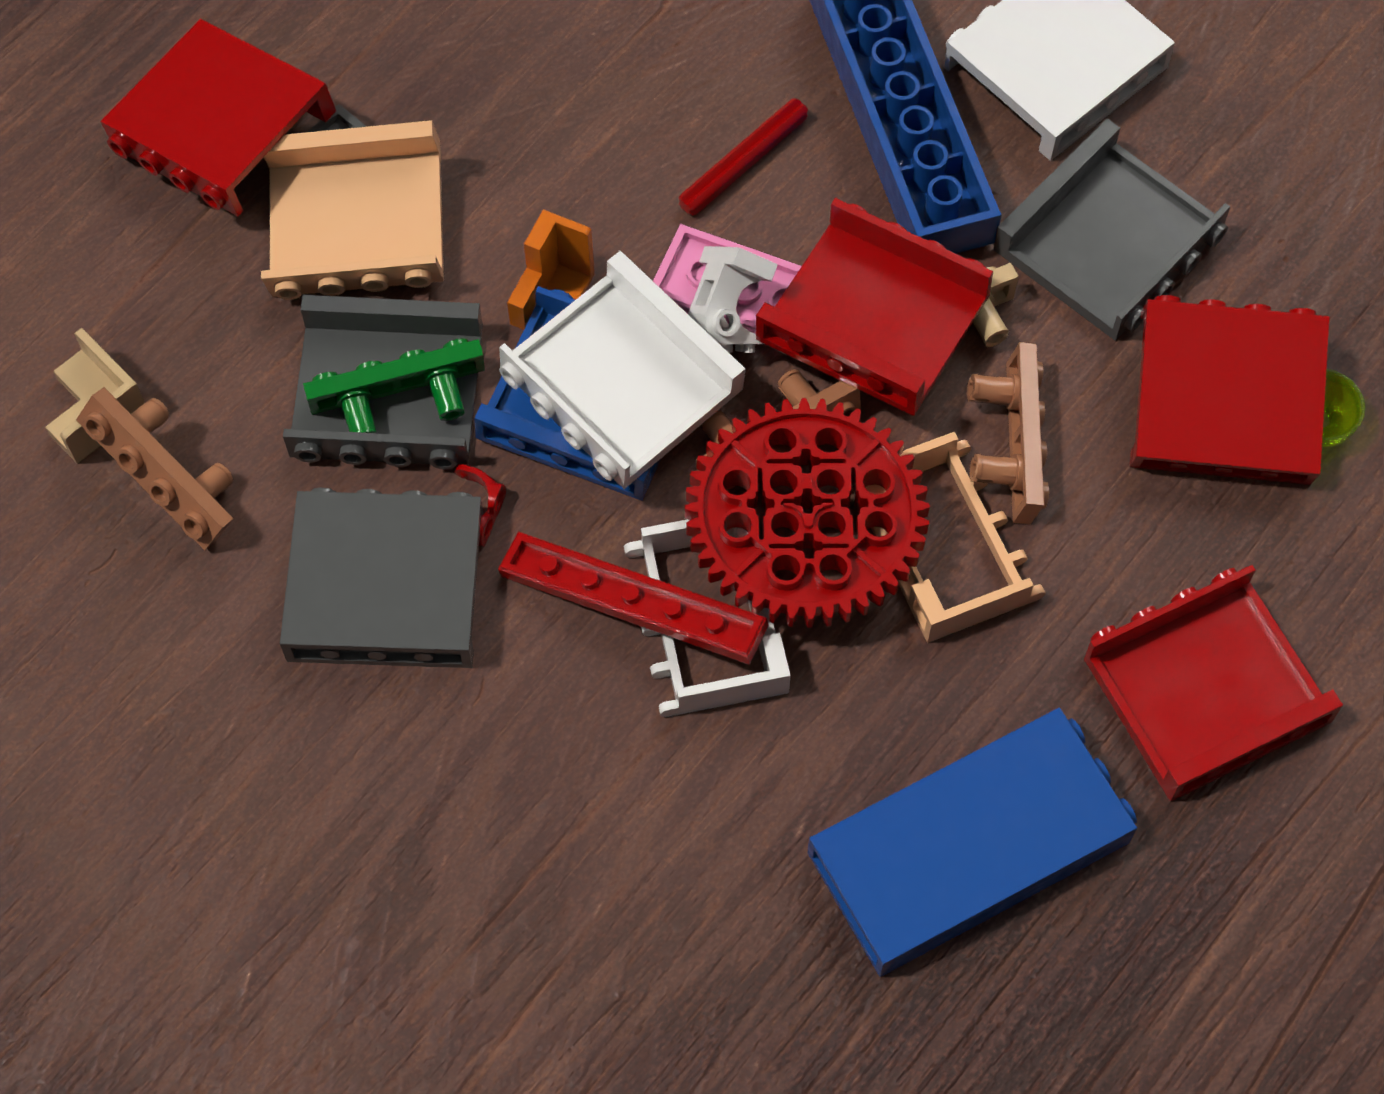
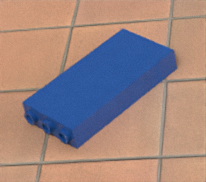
[807,707,1137,977]

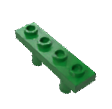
[303,338,485,433]

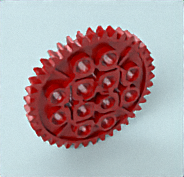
[685,398,930,628]

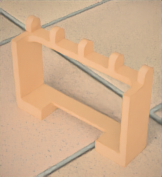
[852,431,1046,643]

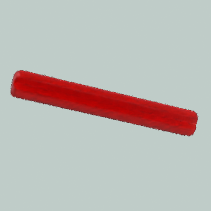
[679,98,808,216]

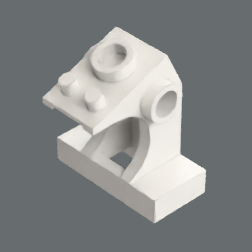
[688,246,778,353]

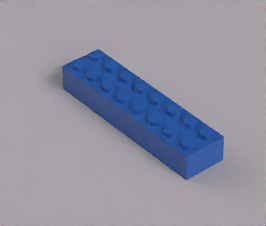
[809,0,1001,254]

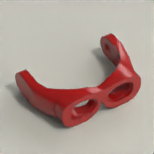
[455,464,506,547]

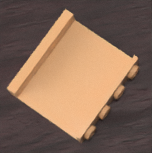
[261,120,444,300]

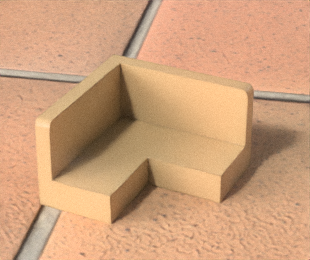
[45,328,145,464]

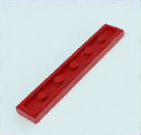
[498,531,769,665]

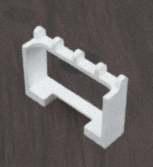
[624,519,791,717]

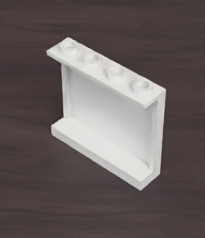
[944,0,1175,161]
[499,251,746,489]

